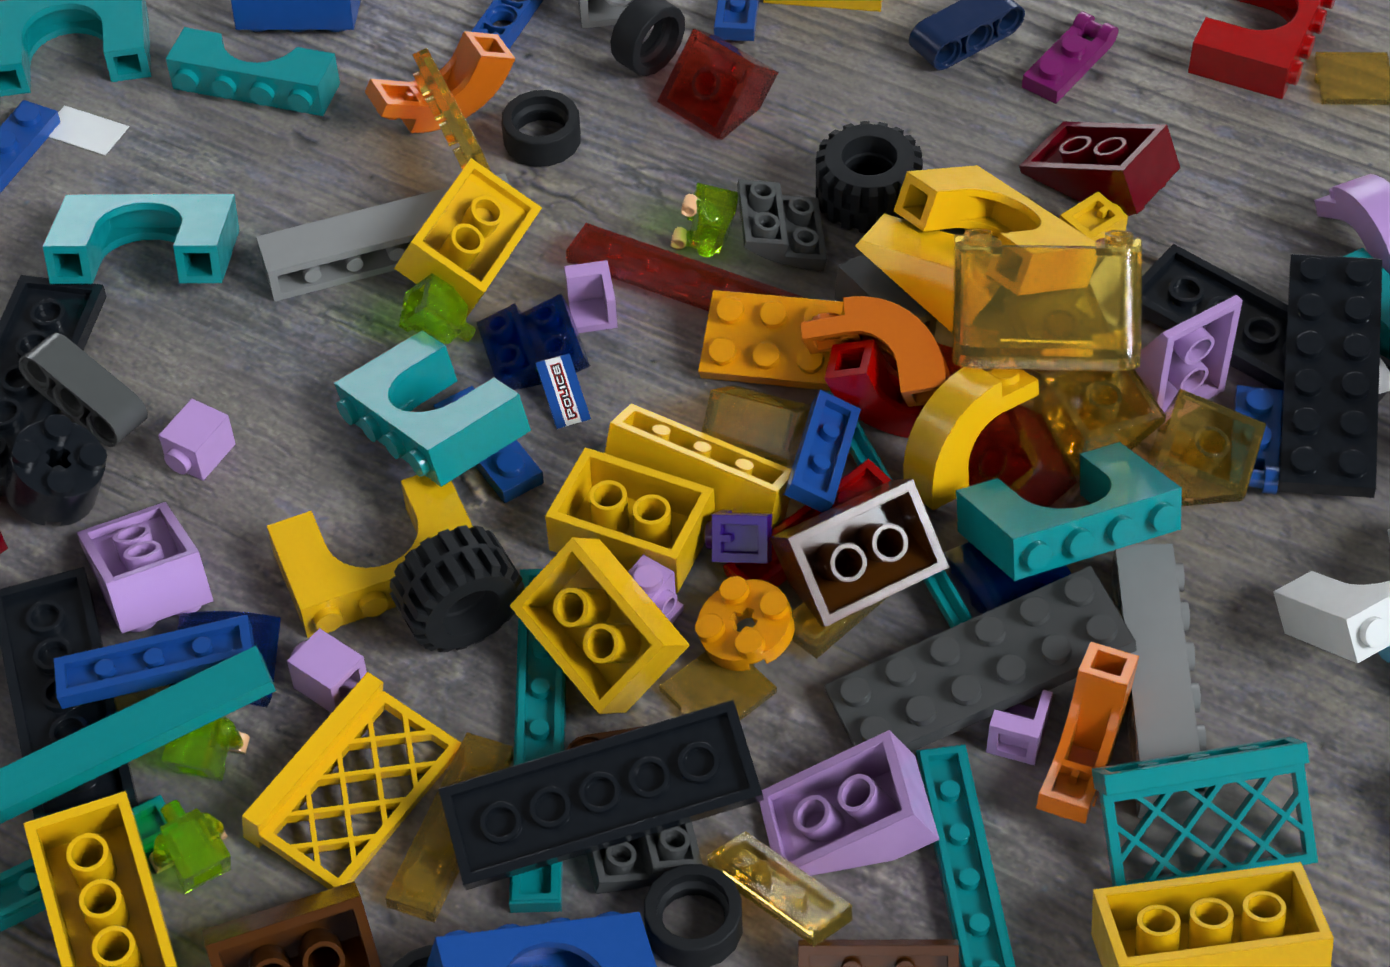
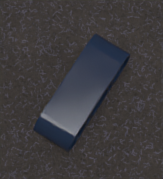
[909,0,1025,70]

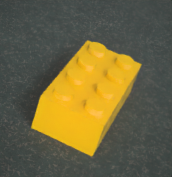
[23,791,178,967]
[1091,862,1334,967]

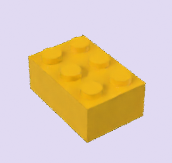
[545,447,715,593]
[510,537,690,714]

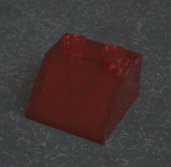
[657,29,779,140]
[968,405,1077,507]

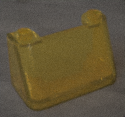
[951,228,1142,371]

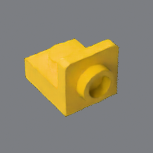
[1059,192,1128,248]

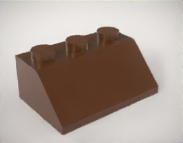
[769,479,949,627]
[203,881,382,967]

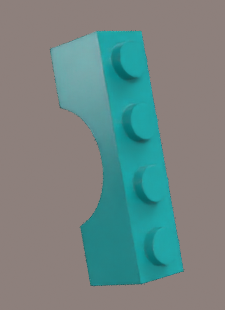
[166,27,340,116]

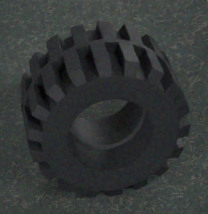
[815,121,923,233]
[390,525,524,652]

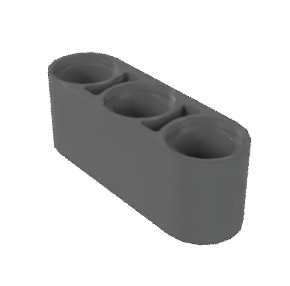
[19,333,148,447]

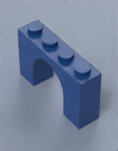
[427,911,657,967]

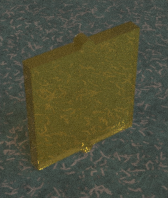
[1314,52,1390,105]
[659,651,777,720]

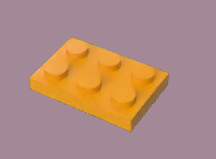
[698,290,845,391]

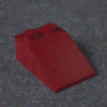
[1019,121,1180,216]

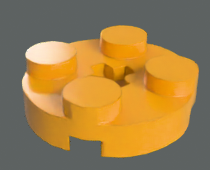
[695,576,795,671]

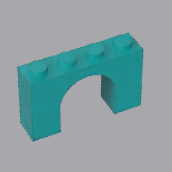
[0,0,152,97]
[43,194,240,284]
[334,330,531,487]
[956,442,1182,581]

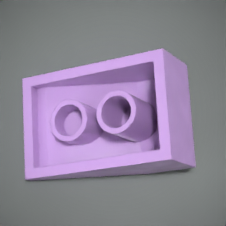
[1119,295,1243,429]
[77,502,213,634]
[759,730,940,881]

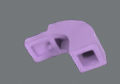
[1314,174,1390,274]

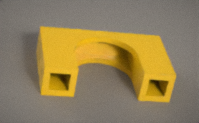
[894,165,1102,296]
[267,475,473,638]

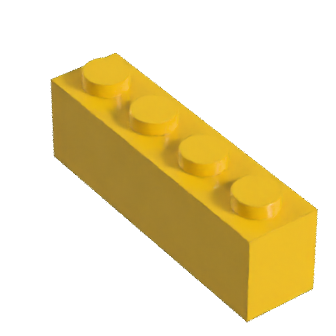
[605,403,792,529]

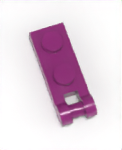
[1022,11,1119,104]

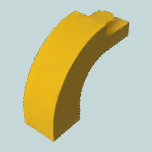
[903,361,1039,510]

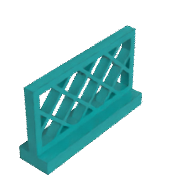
[1092,736,1318,887]

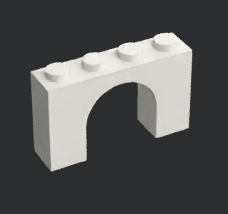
[1273,529,1390,663]

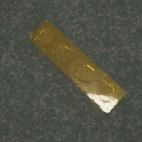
[412,48,491,171]
[385,732,514,923]

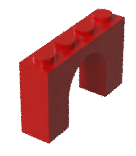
[1188,0,1335,99]

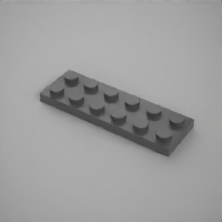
[824,566,1137,752]

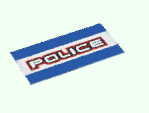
[535,353,591,429]

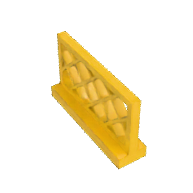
[242,672,463,889]

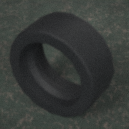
[610,0,685,76]
[501,90,581,167]
[644,864,743,967]

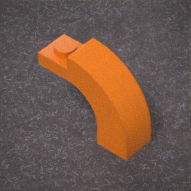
[365,31,515,133]
[800,296,950,407]
[1036,642,1139,824]

